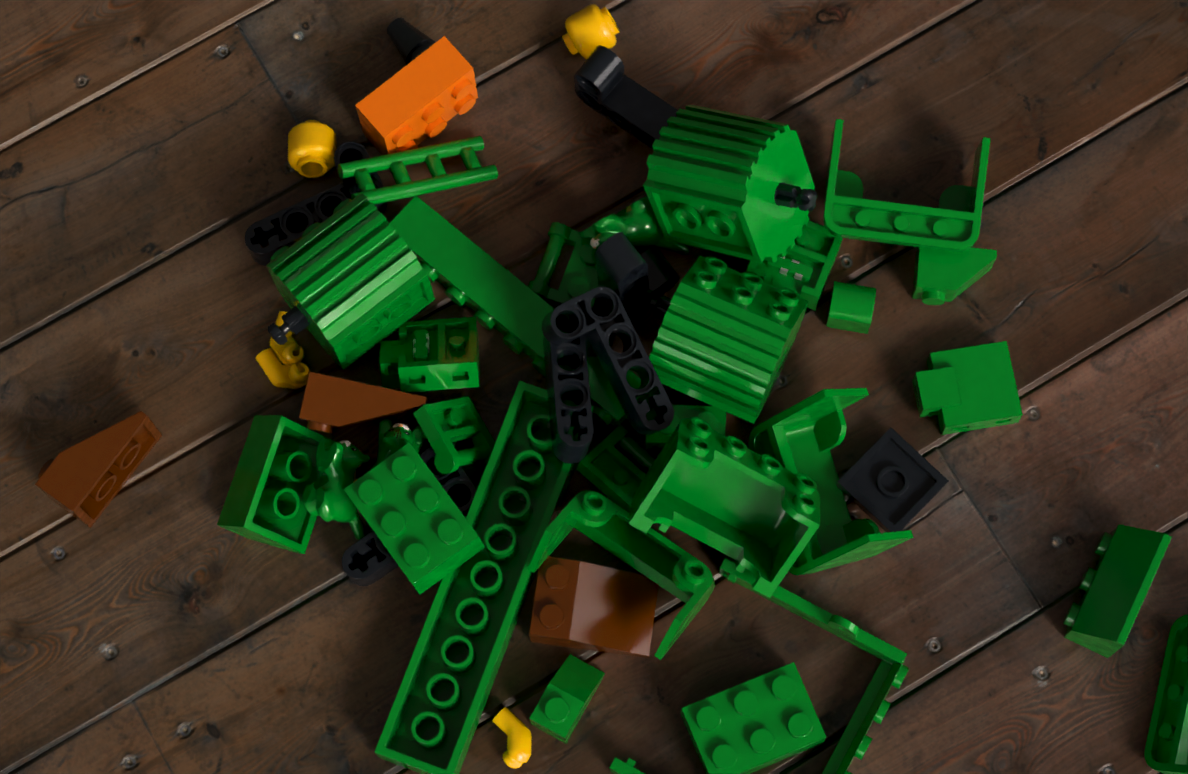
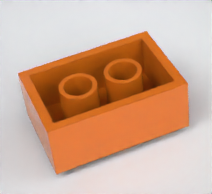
[355,36,478,155]

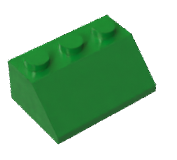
[217,415,335,554]
[1063,524,1172,658]

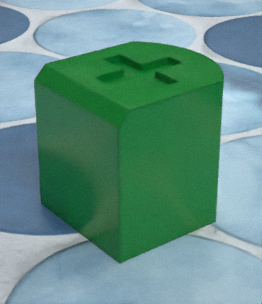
[826,281,876,334]

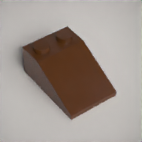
[299,371,428,434]
[35,411,162,528]
[529,557,659,658]

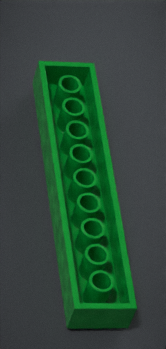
[375,381,594,774]

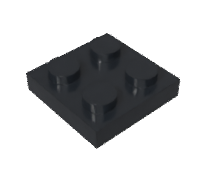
[836,428,949,532]

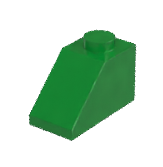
[912,247,997,305]
[529,654,605,744]

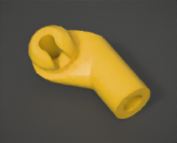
[269,311,304,366]
[255,348,310,389]
[492,707,532,769]

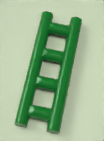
[338,135,498,205]

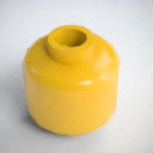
[562,4,620,59]
[288,120,337,178]

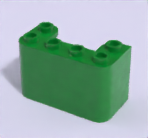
[629,417,820,598]

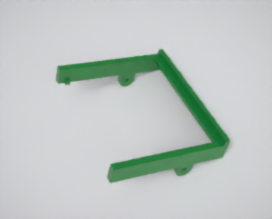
[609,558,910,774]

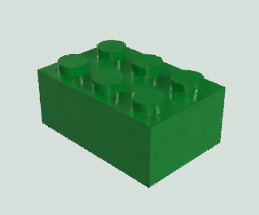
[344,442,485,595]
[680,662,827,774]

